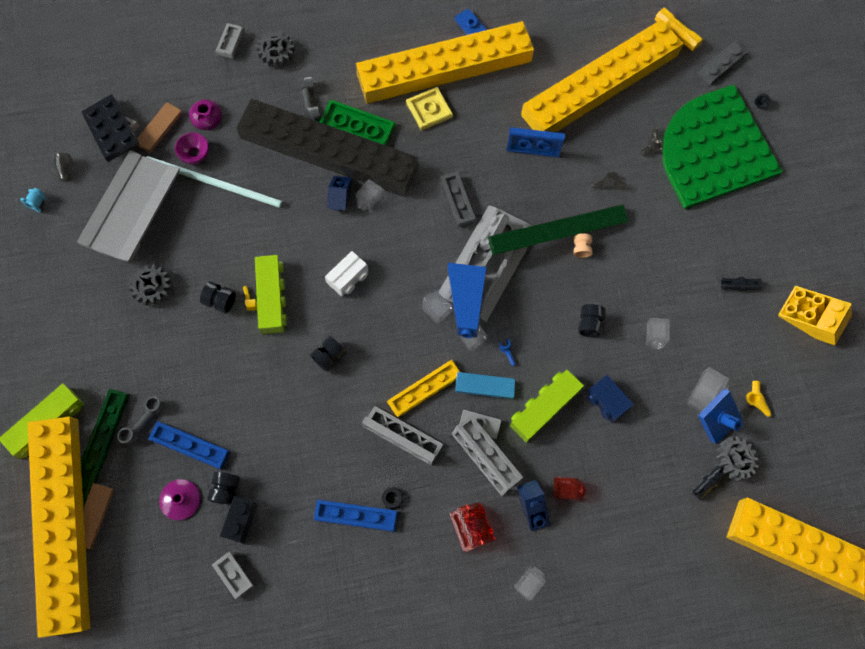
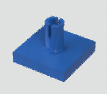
[698,389,743,444]

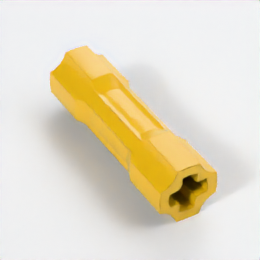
[654,7,703,51]

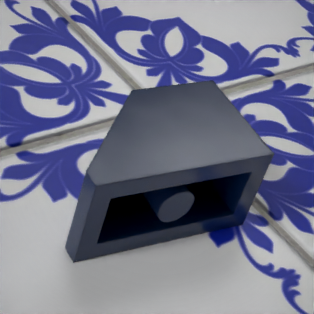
[327,176,352,211]

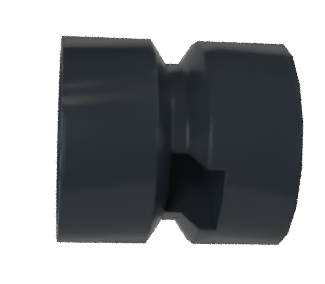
[200,281,236,314]
[578,304,606,338]
[310,336,347,373]
[207,471,240,506]

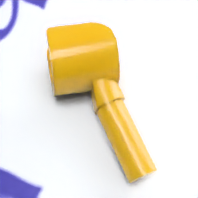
[243,286,257,311]

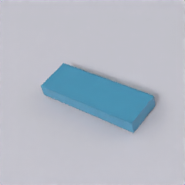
[455,372,515,399]

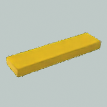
[387,360,460,418]

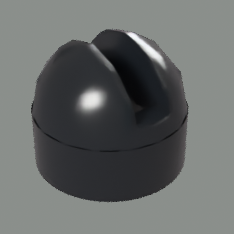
[755,93,770,109]

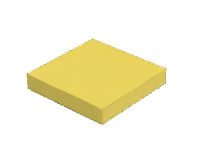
[406,87,453,131]

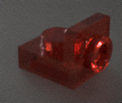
[553,477,586,502]

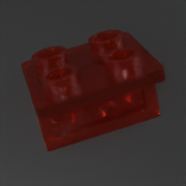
[449,502,495,553]

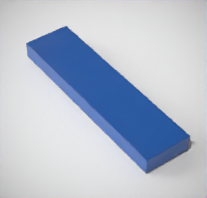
[148,421,230,470]
[313,500,398,532]

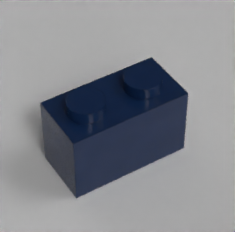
[586,375,634,423]

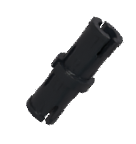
[721,277,762,291]
[692,465,729,501]

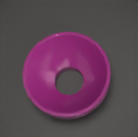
[189,99,222,130]
[175,132,209,164]

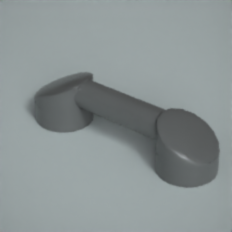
[302,76,320,121]
[117,396,162,445]

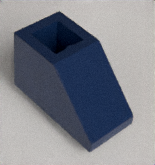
[517,480,550,532]

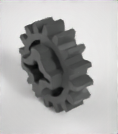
[256,30,295,68]
[128,264,172,306]
[716,436,759,481]

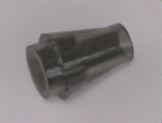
[54,153,73,181]

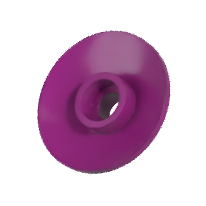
[159,479,201,521]

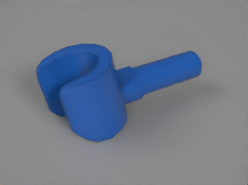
[499,338,516,366]

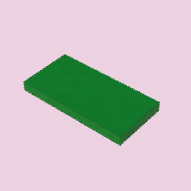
[316,99,396,154]

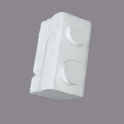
[325,251,368,296]

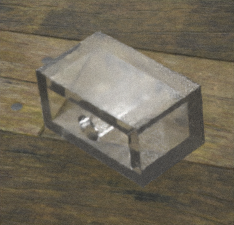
[686,367,730,412]

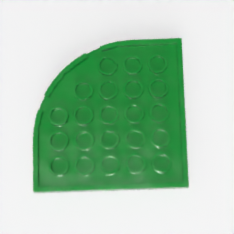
[662,84,783,209]

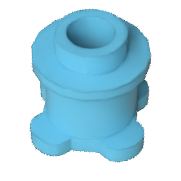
[20,188,46,212]

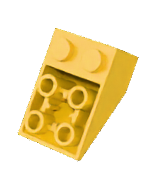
[778,286,852,345]

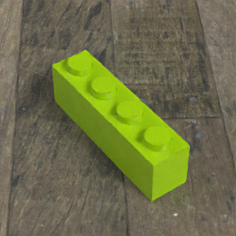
[255,255,287,334]
[510,370,584,443]
[0,383,84,459]

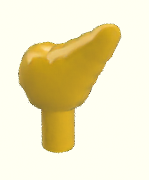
[746,381,771,417]

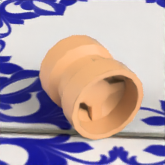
[573,234,592,258]

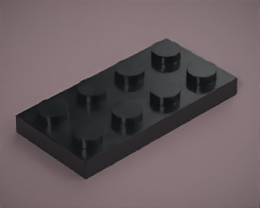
[81,94,140,162]

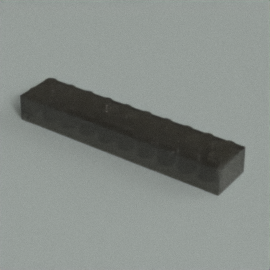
[236,98,418,197]

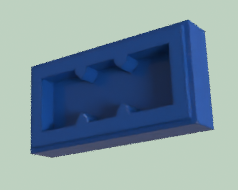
[455,8,487,35]

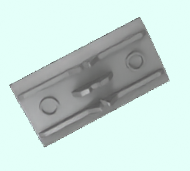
[77,150,180,262]
[437,205,532,322]

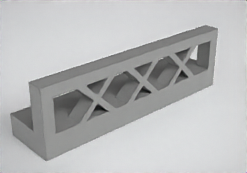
[362,406,443,466]
[452,415,523,496]

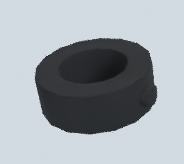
[382,487,402,509]

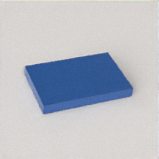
[506,127,565,157]

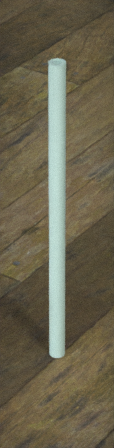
[146,156,282,208]

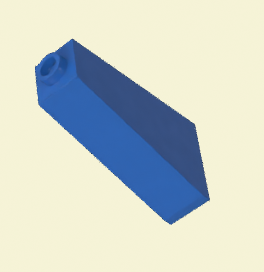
[448,263,486,338]

